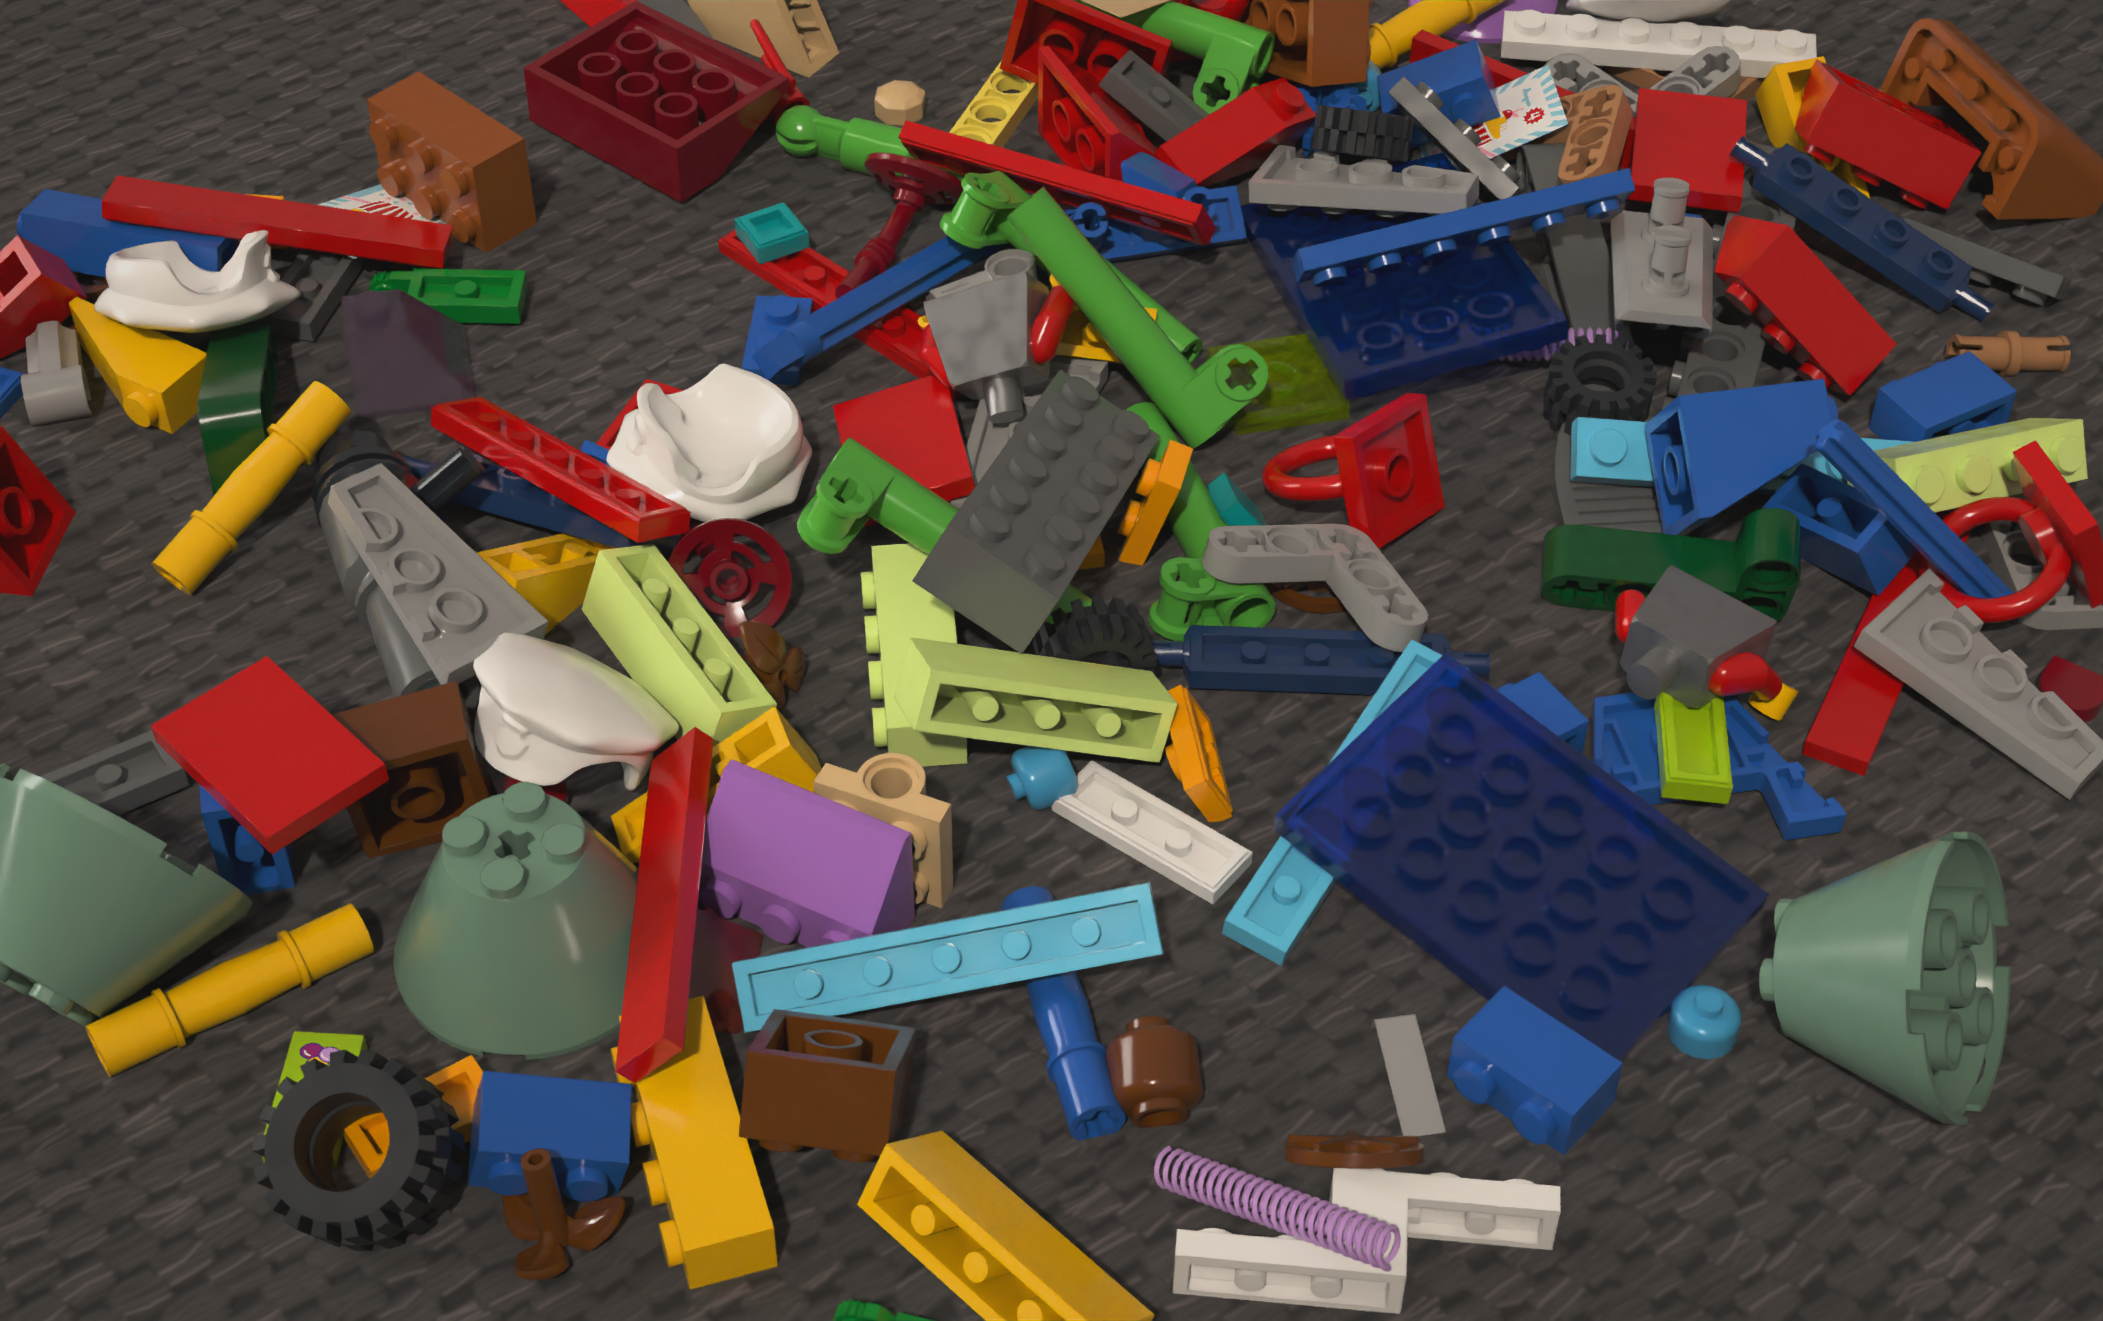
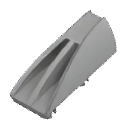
[1610,177,1713,339]

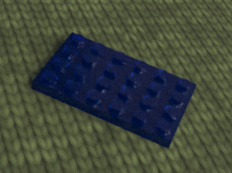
[1241,152,1568,400]
[1272,653,1770,1062]

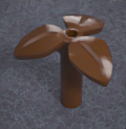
[739,621,805,712]
[503,1148,626,1280]

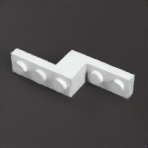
[1173,1168,1561,1314]

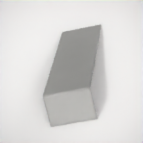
[1371,1014,1446,1136]

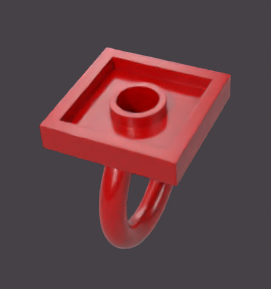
[1262,393,1445,549]
[1918,440,2103,623]

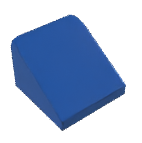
[1121,152,1196,199]

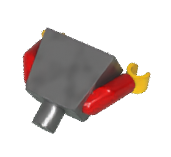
[918,271,1078,423]
[1615,565,1799,721]

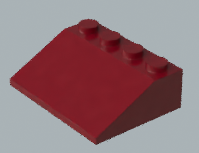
[523,1,789,203]

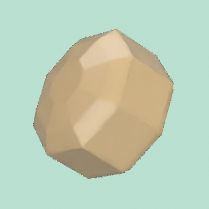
[874,80,926,126]

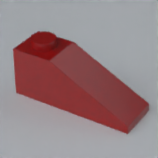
[1155,77,1316,187]
[0,235,88,359]

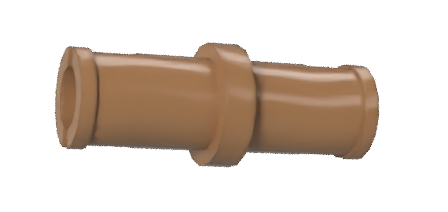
[1946,331,2071,377]

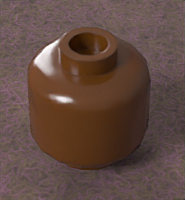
[1105,1016,1203,1128]

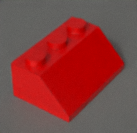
[999,0,1175,124]
[1038,45,1161,182]
[1795,59,1982,209]
[1714,215,1897,396]

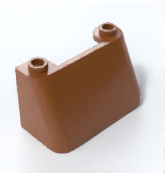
[1880,18,2103,220]

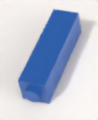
[17,189,239,278]

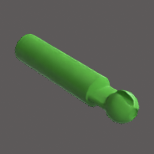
[776,105,964,194]

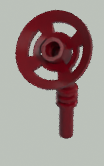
[835,152,963,298]
[668,518,792,638]

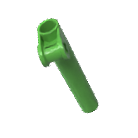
[1073,0,1275,115]
[939,171,1203,364]
[1007,187,1268,449]
[1126,402,1276,641]
[797,437,1092,624]

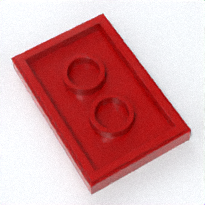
[1628,88,1747,213]
[833,374,976,527]
[151,656,389,855]

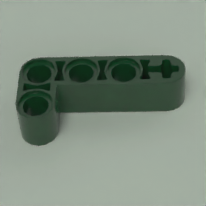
[198,323,279,498]
[1542,508,1801,622]

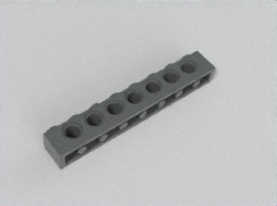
[1661,143,1812,411]

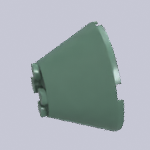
[0,763,253,1027]
[393,782,639,1060]
[1759,832,2011,1125]

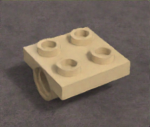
[814,753,953,908]

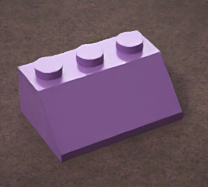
[698,759,915,947]

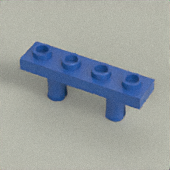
[1036,185,1247,274]

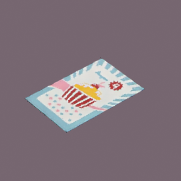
[1419,65,1568,172]

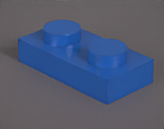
[741,295,813,385]

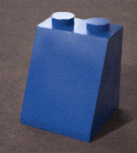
[1645,379,1838,536]

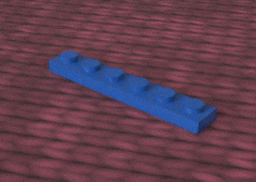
[1291,168,1635,287]

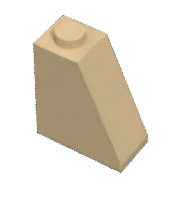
[687,0,839,78]

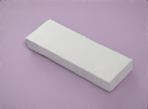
[1052,760,1253,904]

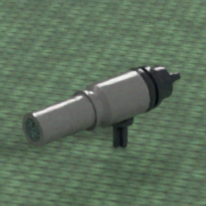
[311,425,485,714]

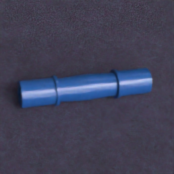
[1000,886,1126,1141]

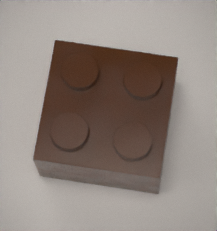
[332,681,494,858]
[739,1009,916,1162]

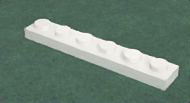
[1501,10,1817,78]

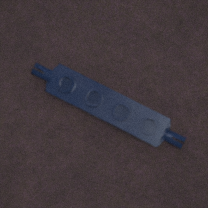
[1729,135,1995,323]
[403,453,688,553]
[1151,625,1491,695]

